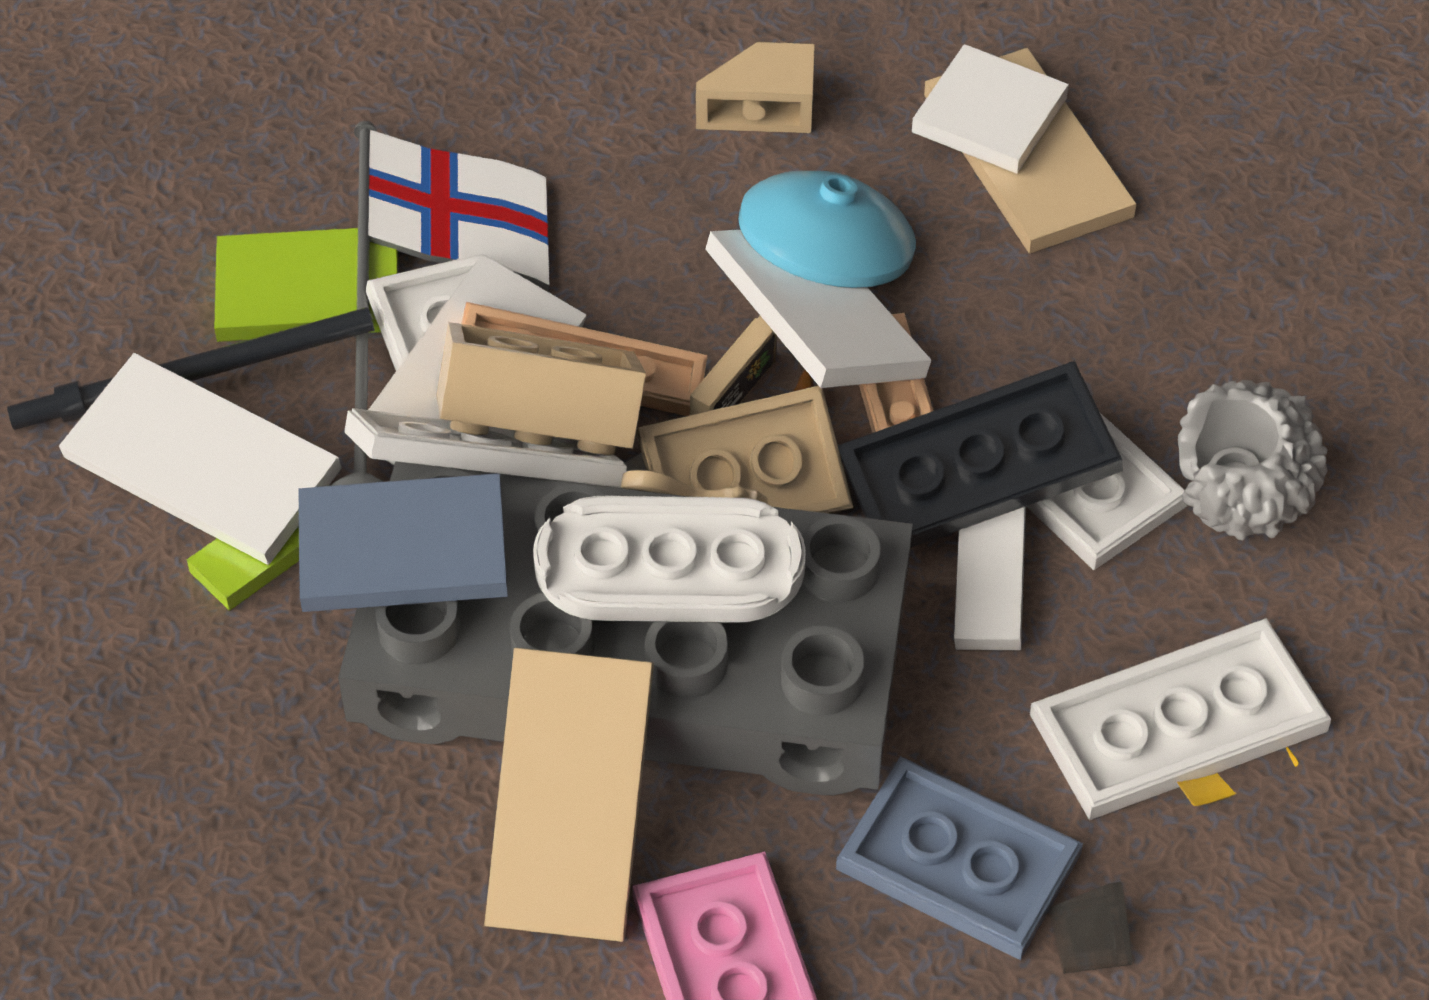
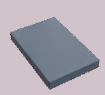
[298,473,508,612]
[836,756,1083,960]

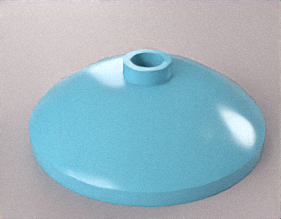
[738,171,916,288]

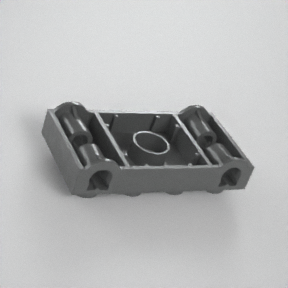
[338,461,913,796]

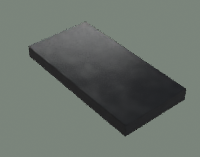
[838,360,1123,548]

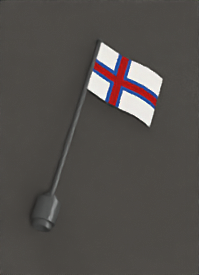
[331,121,549,486]

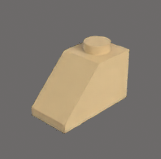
[696,42,814,133]

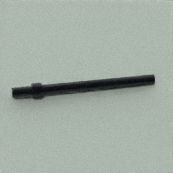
[7,307,375,430]

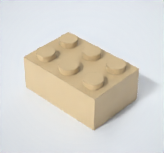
[436,322,646,455]

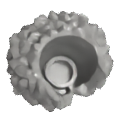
[1178,380,1328,541]

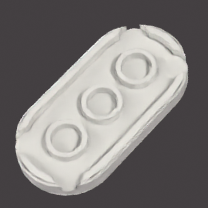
[533,496,806,623]

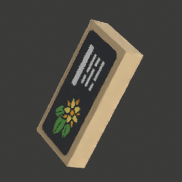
[690,316,777,415]

